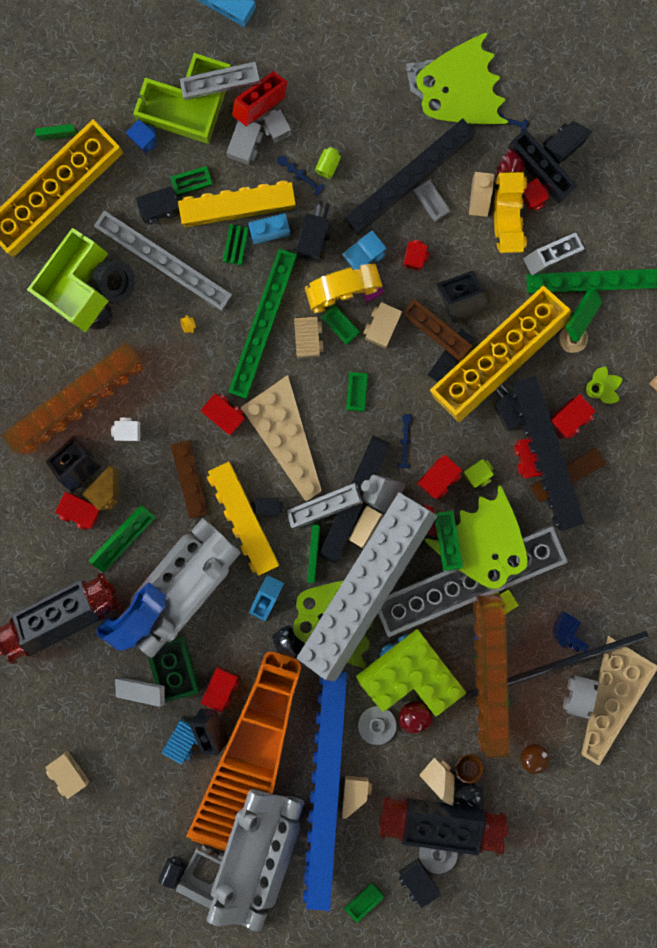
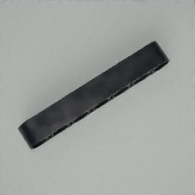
[319,435,390,563]

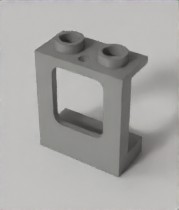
[176,844,224,909]

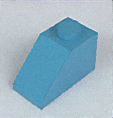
[249,575,284,621]

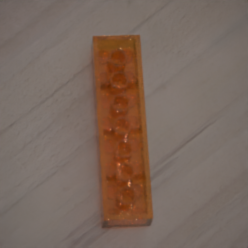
[1,342,146,456]
[473,595,510,758]

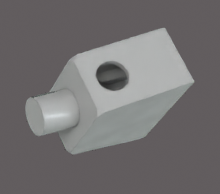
[361,474,406,515]

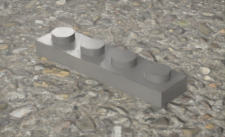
[180,62,260,100]
[287,483,362,529]

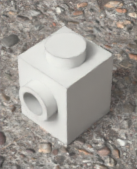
[111,418,140,441]

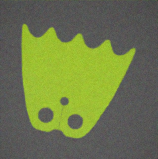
[416,33,508,124]
[425,486,527,589]
[293,581,373,669]

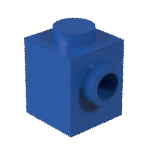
[126,120,158,153]

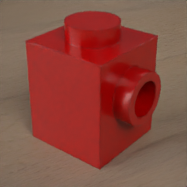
[522,178,549,211]
[403,240,430,271]

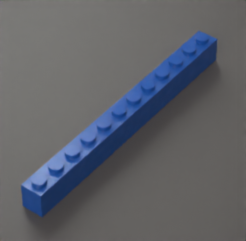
[303,671,347,911]

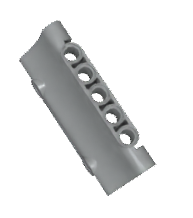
[119,518,241,658]
[206,789,304,932]

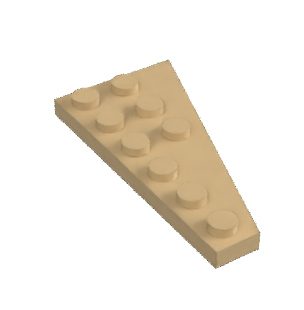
[241,375,322,501]
[581,636,657,765]

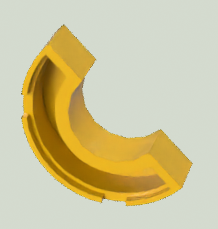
[494,172,527,253]
[305,264,382,314]

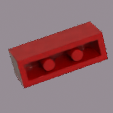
[232,71,288,127]

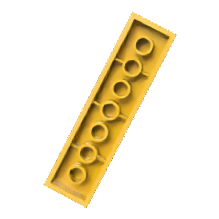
[0,119,123,258]
[430,285,572,423]

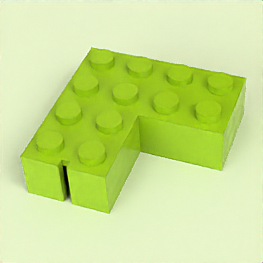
[133,53,231,144]
[27,228,108,333]
[356,629,466,717]

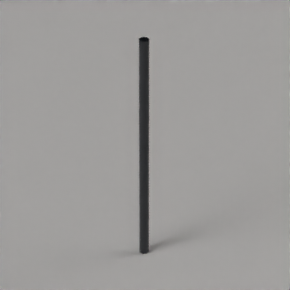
[464,631,649,700]

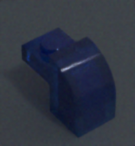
[553,610,589,652]

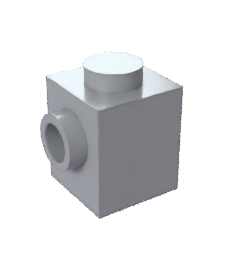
[262,109,291,143]

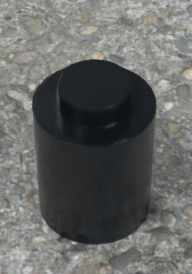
[256,497,283,517]
[158,856,185,889]

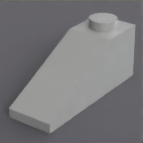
[523,232,584,275]

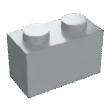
[226,120,264,165]

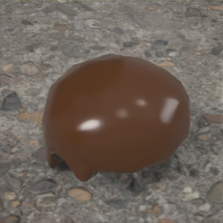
[520,744,550,774]
[455,754,485,784]

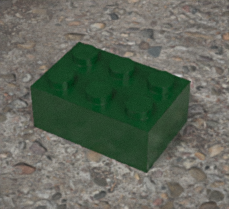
[148,635,201,703]

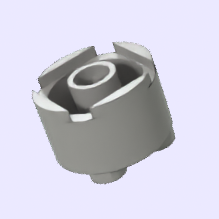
[563,675,598,719]

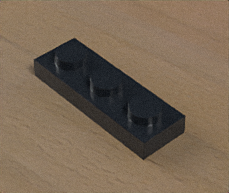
[427,328,476,383]

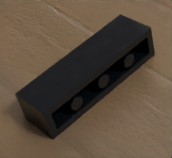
[508,129,577,204]

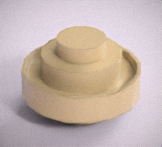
[559,328,588,353]

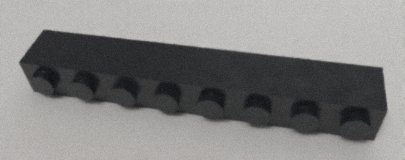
[345,118,475,236]
[509,376,585,531]

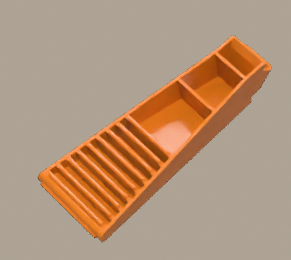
[186,652,301,851]

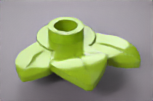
[586,366,622,404]

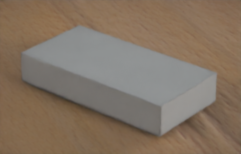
[413,179,451,222]

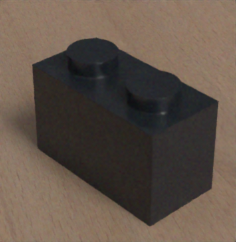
[135,186,180,225]
[189,709,229,755]
[398,858,441,908]

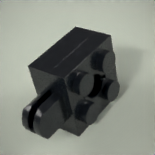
[296,201,332,264]

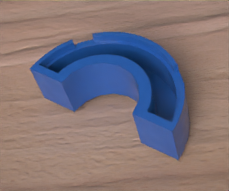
[96,582,166,651]

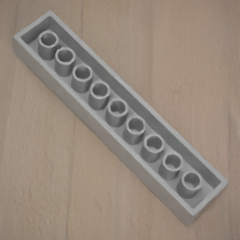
[297,492,437,681]
[378,526,567,637]

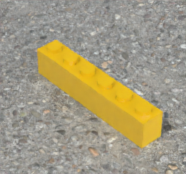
[178,181,296,228]
[207,461,279,576]

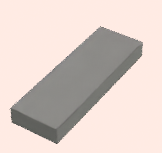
[115,677,165,707]

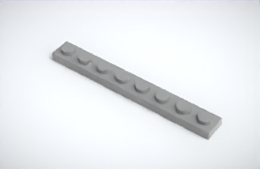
[94,211,232,311]

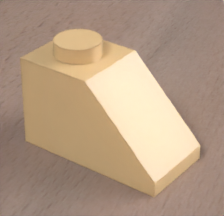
[468,172,494,217]
[419,758,455,805]
[342,776,372,819]

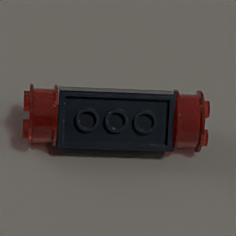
[0,573,121,664]
[379,796,508,856]

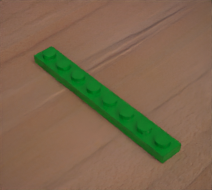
[228,248,297,399]
[526,269,657,294]

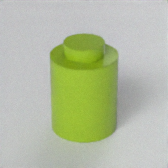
[314,147,341,179]

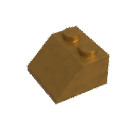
[83,466,119,511]

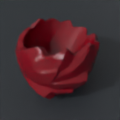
[496,149,525,178]
[399,701,433,734]

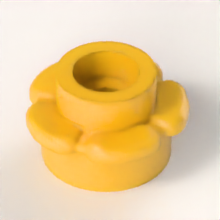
[180,315,196,333]

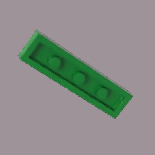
[88,504,156,573]

